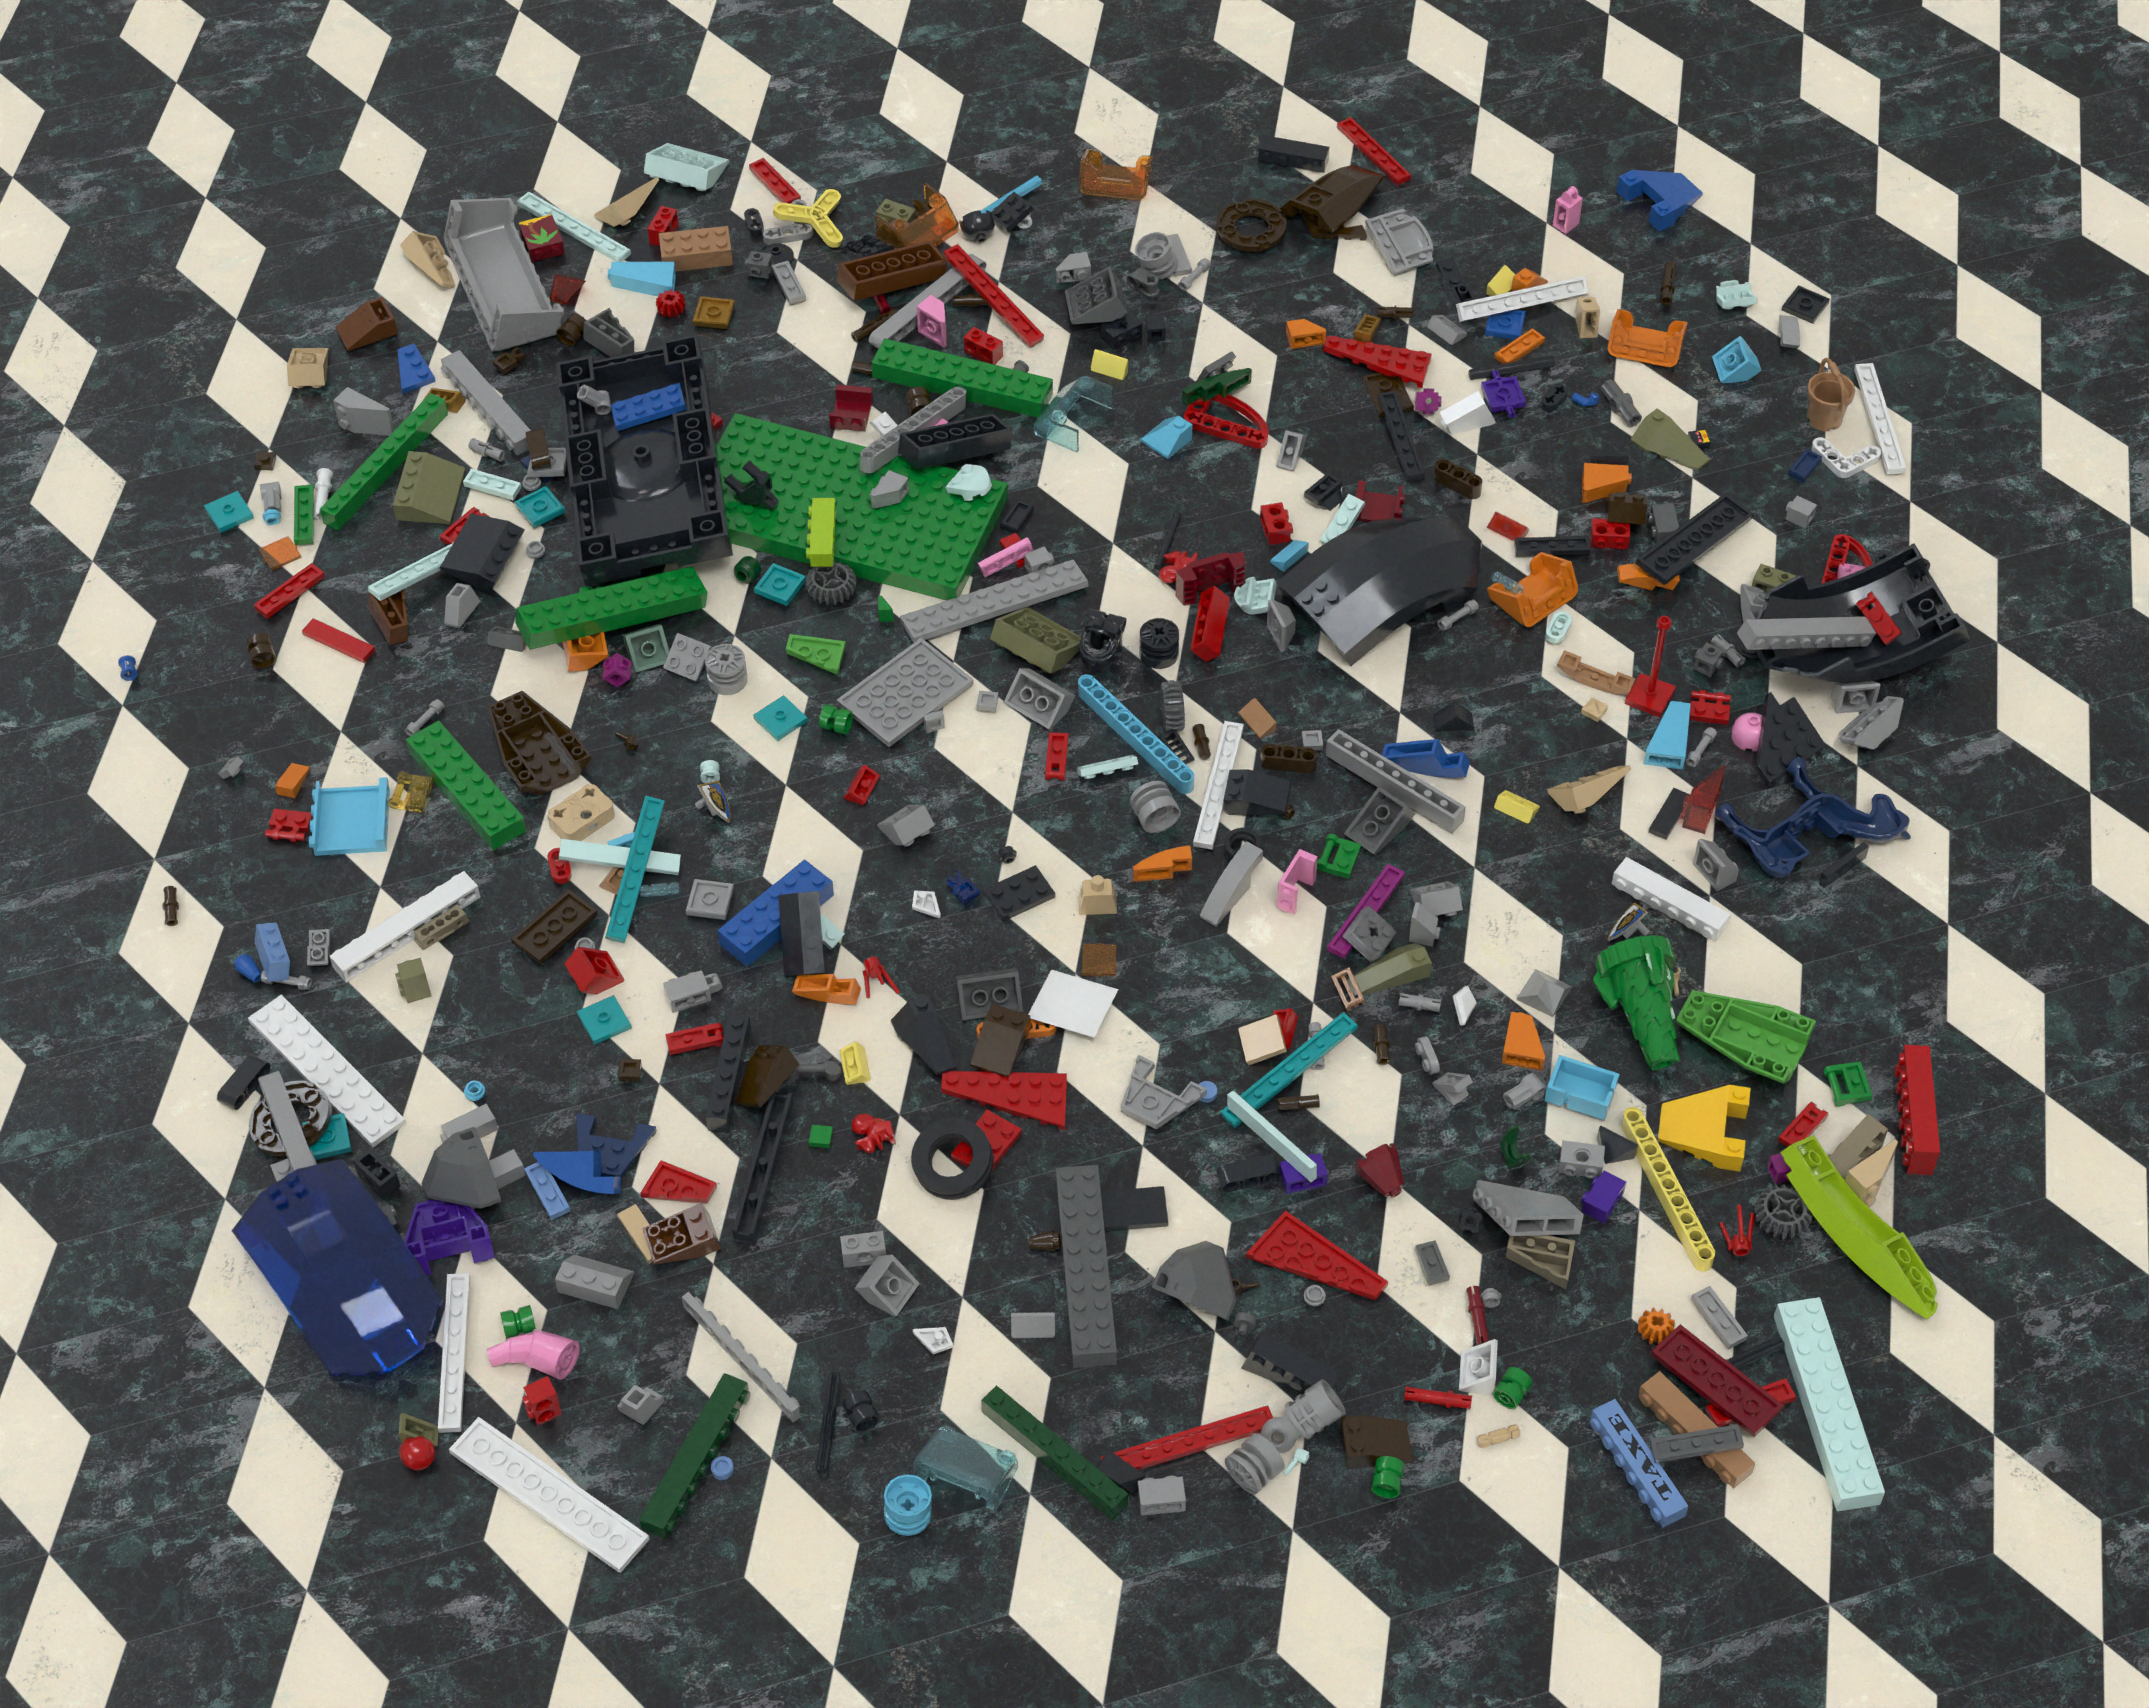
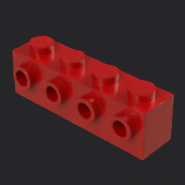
[1190,586,1230,662]

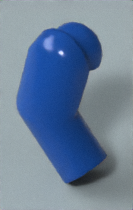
[1571,393,1600,407]

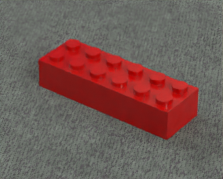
[1894,1045,1940,1175]

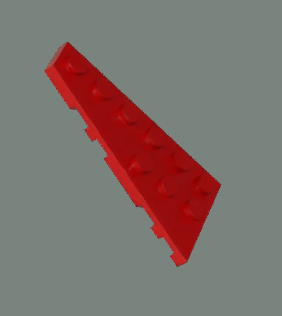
[1323,336,1432,388]
[941,1071,1067,1130]
[1246,1211,1389,1300]

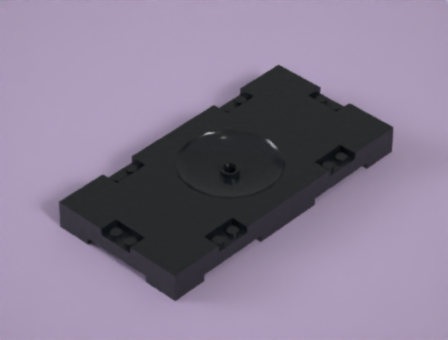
[556,334,733,586]

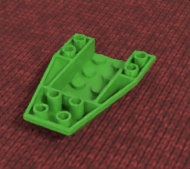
[1676,990,1816,1084]

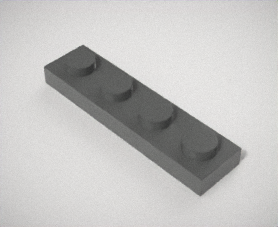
[1650,1424,1744,1463]

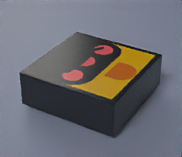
[1687,429,1711,448]

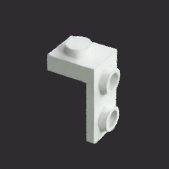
[871,412,898,437]

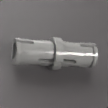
[468,438,505,462]
[1711,634,1746,667]
[1399,993,1441,1012]

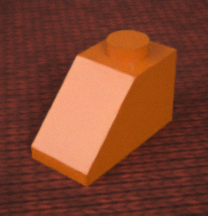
[1511,268,1548,292]
[1286,319,1326,349]

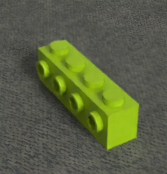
[806,498,836,567]

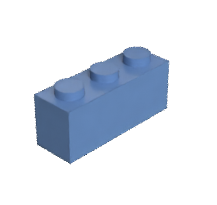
[255,923,290,982]

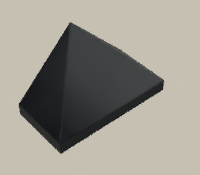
[1597,1126,1638,1164]
[1097,1450,1146,1494]

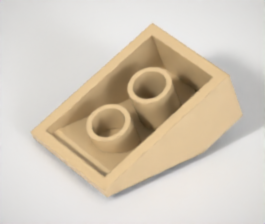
[287,348,329,388]
[1845,1139,1898,1207]

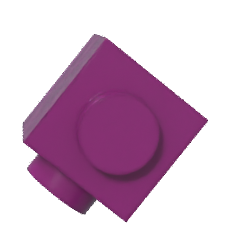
[1767,1153,1792,1185]

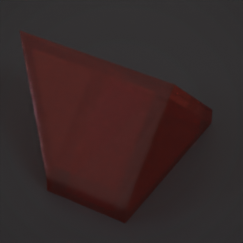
[550,274,586,304]

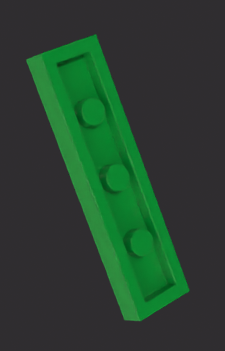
[294,484,314,545]

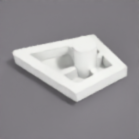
[912,891,941,918]
[1453,986,1477,1026]
[913,1327,953,1354]

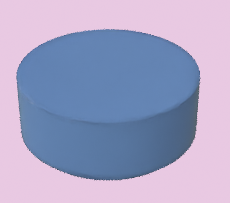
[1199,1081,1217,1103]
[711,1456,734,1480]

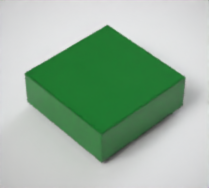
[809,1125,833,1148]

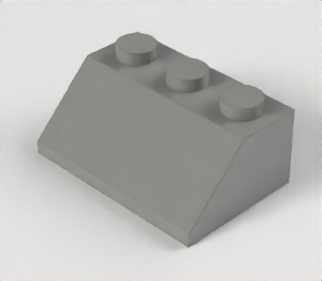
[1004,668,1075,729]
[555,1255,634,1309]

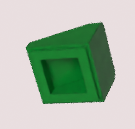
[878,595,894,622]

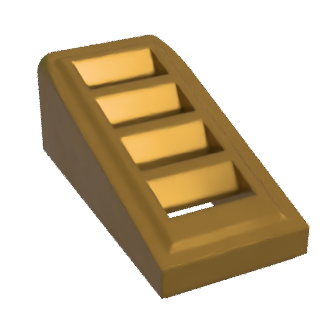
[1353,315,1381,342]
[423,388,465,413]

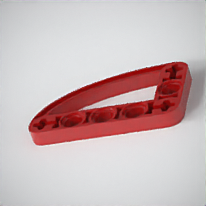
[1184,395,1269,449]
[1821,534,1873,584]

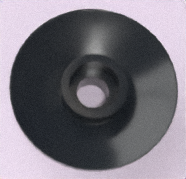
[760,243,794,265]

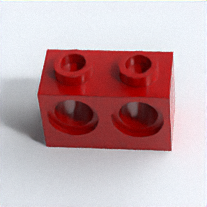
[648,206,679,246]
[964,327,1003,365]
[1260,502,1293,545]
[1590,518,1630,549]
[522,1376,562,1426]

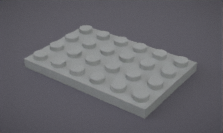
[837,638,974,747]

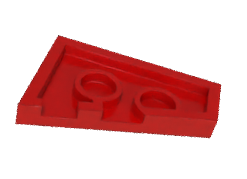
[640,1160,717,1203]

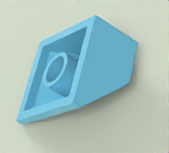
[1712,336,1762,383]
[1141,416,1192,459]

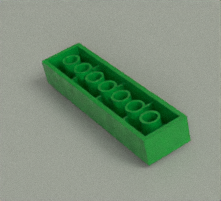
[406,721,526,851]

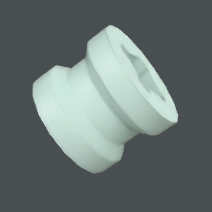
[700,760,720,783]

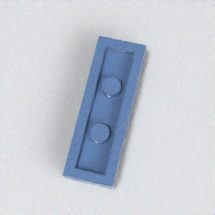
[524,1162,570,1220]

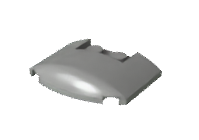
[1365,209,1433,274]

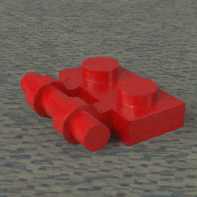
[1689,690,1731,725]
[265,809,313,842]

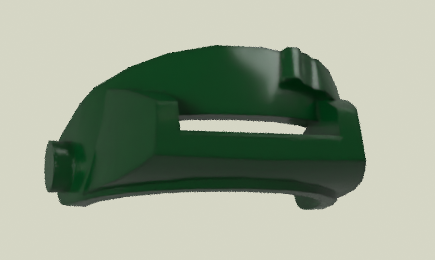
[1500,1125,1531,1169]

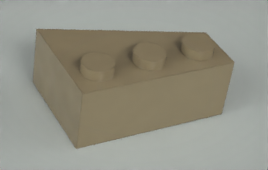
[1828,1114,1888,1180]

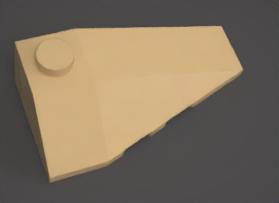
[594,177,659,227]
[400,231,455,288]
[1547,765,1631,814]

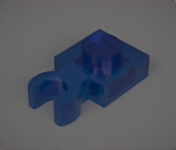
[947,870,980,904]

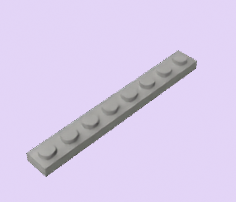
[682,1292,800,1422]

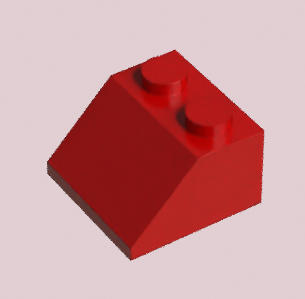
[564,946,625,995]

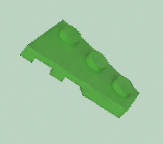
[786,634,846,675]

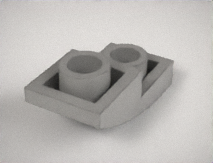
[1779,315,1800,348]
[307,929,331,966]

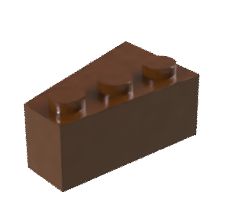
[368,589,408,645]

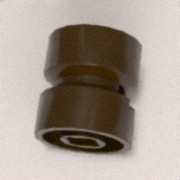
[556,313,586,347]
[906,387,931,416]
[247,633,276,669]

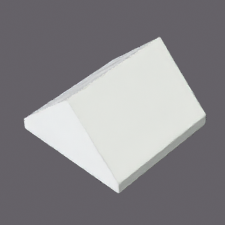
[1459,1339,1498,1395]

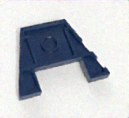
[576,1113,657,1179]

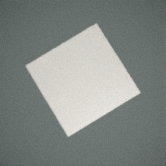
[1028,970,1118,1037]

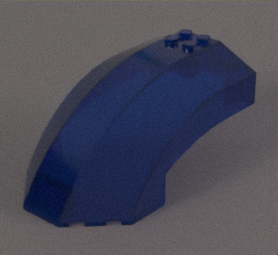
[231,1159,443,1376]

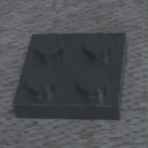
[992,192,1034,233]

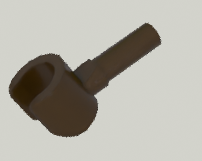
[615,731,638,750]
[1232,1279,1260,1295]

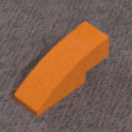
[1617,564,1680,590]
[1133,845,1192,882]
[792,974,861,1005]

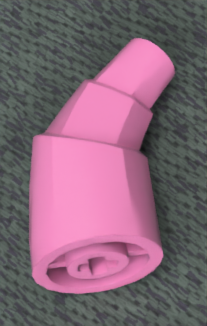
[487,1329,580,1380]

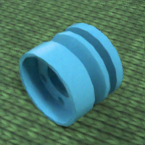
[884,1474,932,1536]

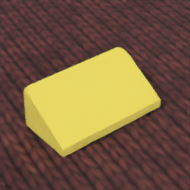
[1486,265,1515,296]
[1091,349,1128,380]
[1494,790,1540,823]
[839,1041,871,1085]

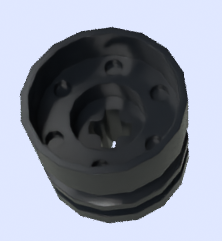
[1139,618,1179,669]

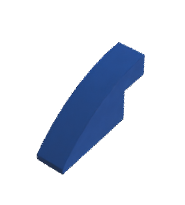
[1382,739,1470,778]
[533,1151,621,1194]

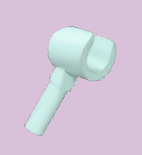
[1283,1448,1309,1476]

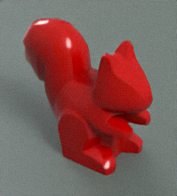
[1159,551,1198,583]
[852,1113,896,1153]

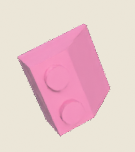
[917,295,947,348]

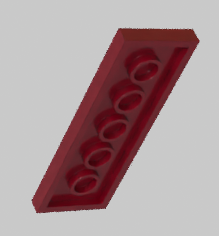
[1651,1324,1784,1437]

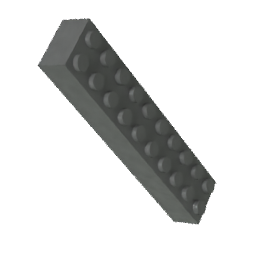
[1056,1165,1117,1368]

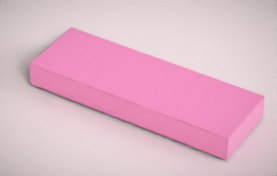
[978,537,1033,578]

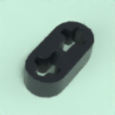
[744,208,764,237]
[1541,384,1568,412]

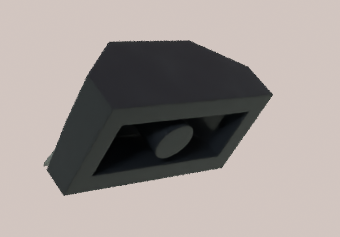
[1304,472,1343,511]

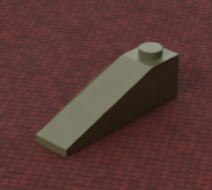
[1630,408,1710,471]
[1347,943,1432,998]

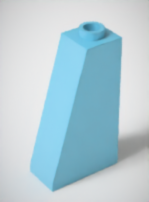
[608,262,676,297]
[1644,701,1691,769]

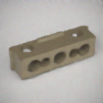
[414,905,469,950]

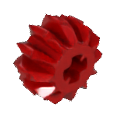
[656,289,686,318]

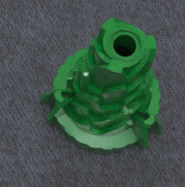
[1593,935,1680,1071]

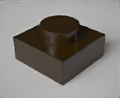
[254,452,277,471]
[618,1059,642,1081]

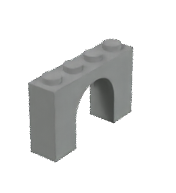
[440,1104,526,1189]

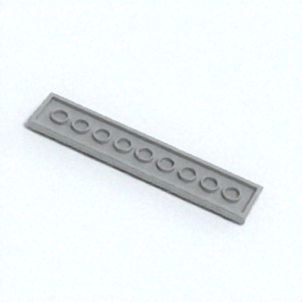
[900,560,1088,643]

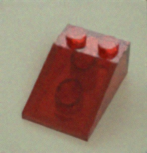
[1680,765,1726,834]

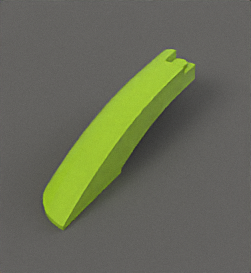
[1780,1135,1938,1319]

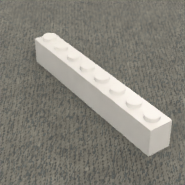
[330,871,480,983]

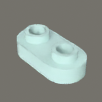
[1545,611,1572,644]

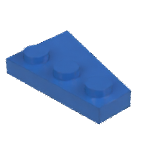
[398,343,436,394]

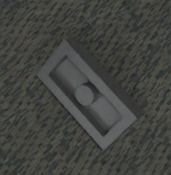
[1415,1240,1450,1286]

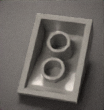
[333,387,394,436]

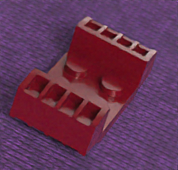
[1175,552,1246,606]

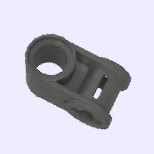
[1127,267,1159,298]

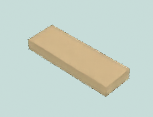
[617,1204,653,1264]

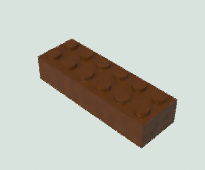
[837,241,947,301]

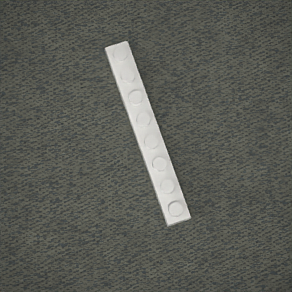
[1456,276,1589,322]
[1854,363,1906,474]
[1193,721,1244,850]
[438,1273,470,1433]

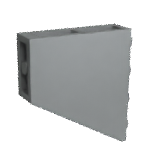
[1473,1180,1584,1236]

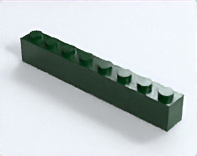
[639,1373,750,1539]
[981,1385,1128,1521]

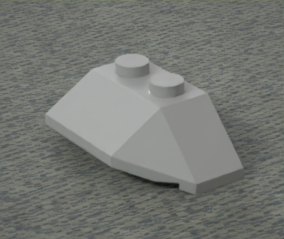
[1839,696,1904,749]

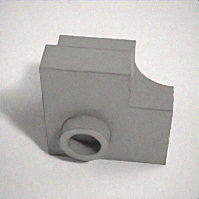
[617,1385,665,1425]

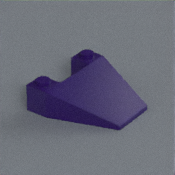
[402,1199,495,1280]

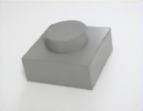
[977,691,999,712]
[923,710,945,733]
[1302,730,1323,750]
[218,756,243,779]

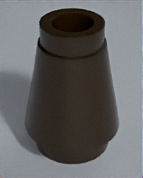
[1029,1230,1061,1251]

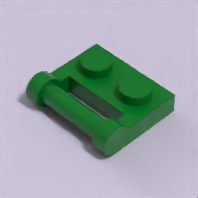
[1317,834,1361,879]
[1823,1061,1872,1107]

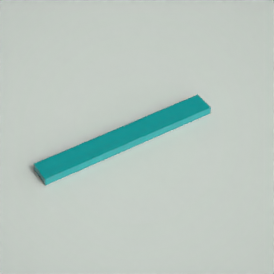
[605,795,665,943]
[1220,1012,1358,1128]

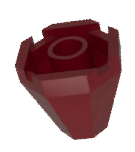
[1354,1143,1404,1198]

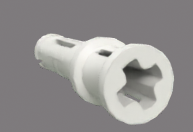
[314,468,333,520]

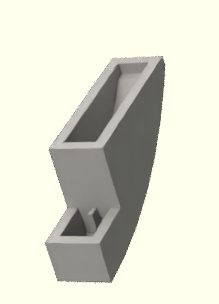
[1200,841,1263,927]

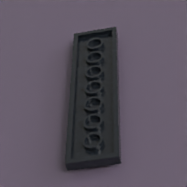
[1635,493,1754,585]

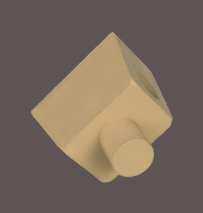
[1575,297,1600,338]
[1078,875,1117,915]

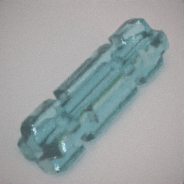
[1491,571,1524,594]
[640,882,679,897]

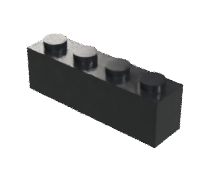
[1258,135,1330,173]

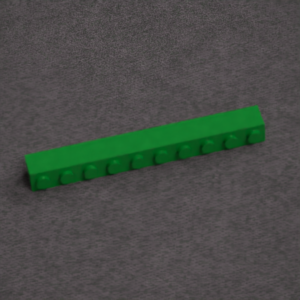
[320,393,448,531]

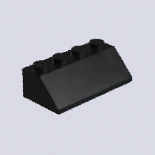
[778,891,825,976]

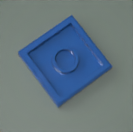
[1485,310,1526,340]

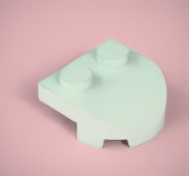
[1716,280,1757,309]
[945,464,992,501]
[1234,577,1277,615]

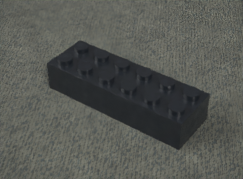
[898,414,1012,469]

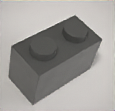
[1647,503,1679,544]

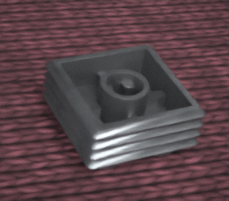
[1343,906,1397,963]

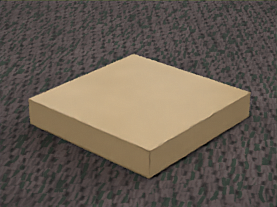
[1238,1015,1287,1065]

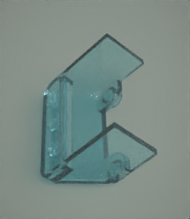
[1034,376,1114,452]

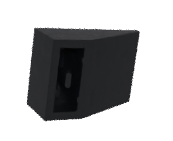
[841,234,894,261]

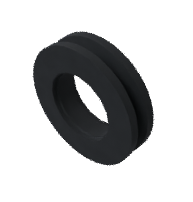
[911,1118,994,1200]

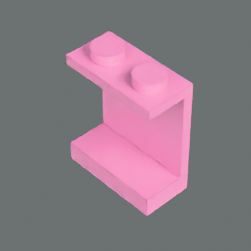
[1277,849,1318,915]

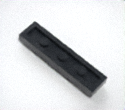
[1514,536,1591,557]

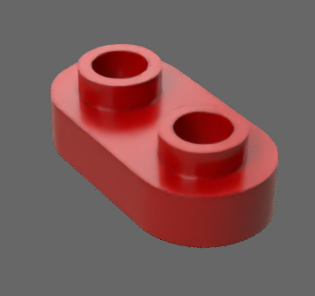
[547,848,572,884]

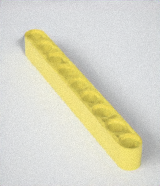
[1621,1107,1715,1272]

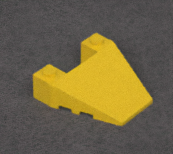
[1658,1085,1751,1172]

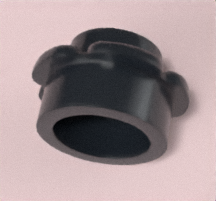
[998,846,1017,864]

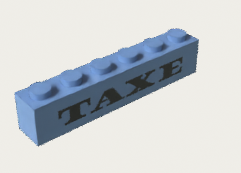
[1590,1399,1688,1527]

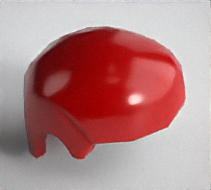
[399,1436,436,1470]

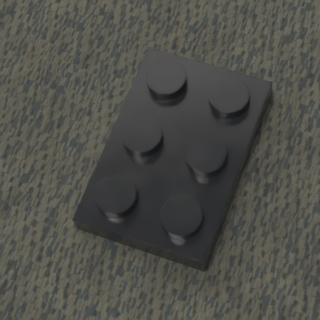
[983,865,1055,922]

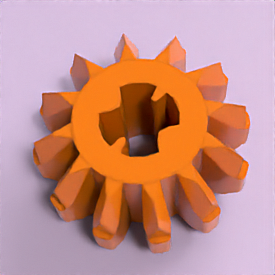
[1638,1307,1675,1345]

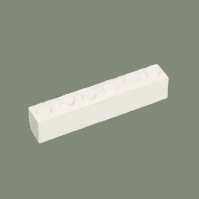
[1612,857,1731,942]

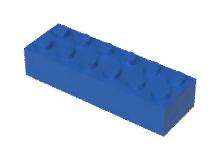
[717,859,834,967]

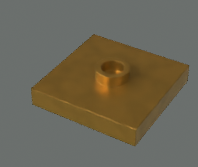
[693,296,735,329]

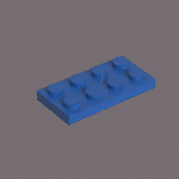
[611,383,687,431]

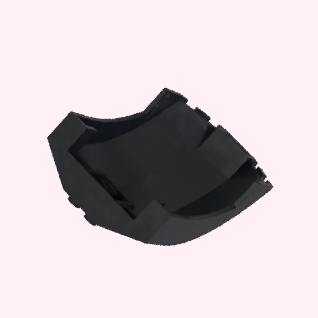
[1276,517,1482,666]
[1755,543,1970,683]

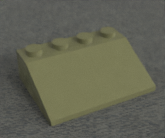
[393,451,466,524]
[990,607,1081,673]

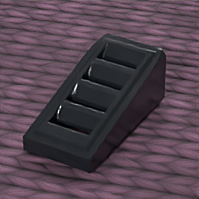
[1158,730,1195,764]

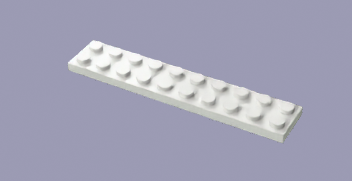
[248,995,406,1148]
[449,1417,650,1573]

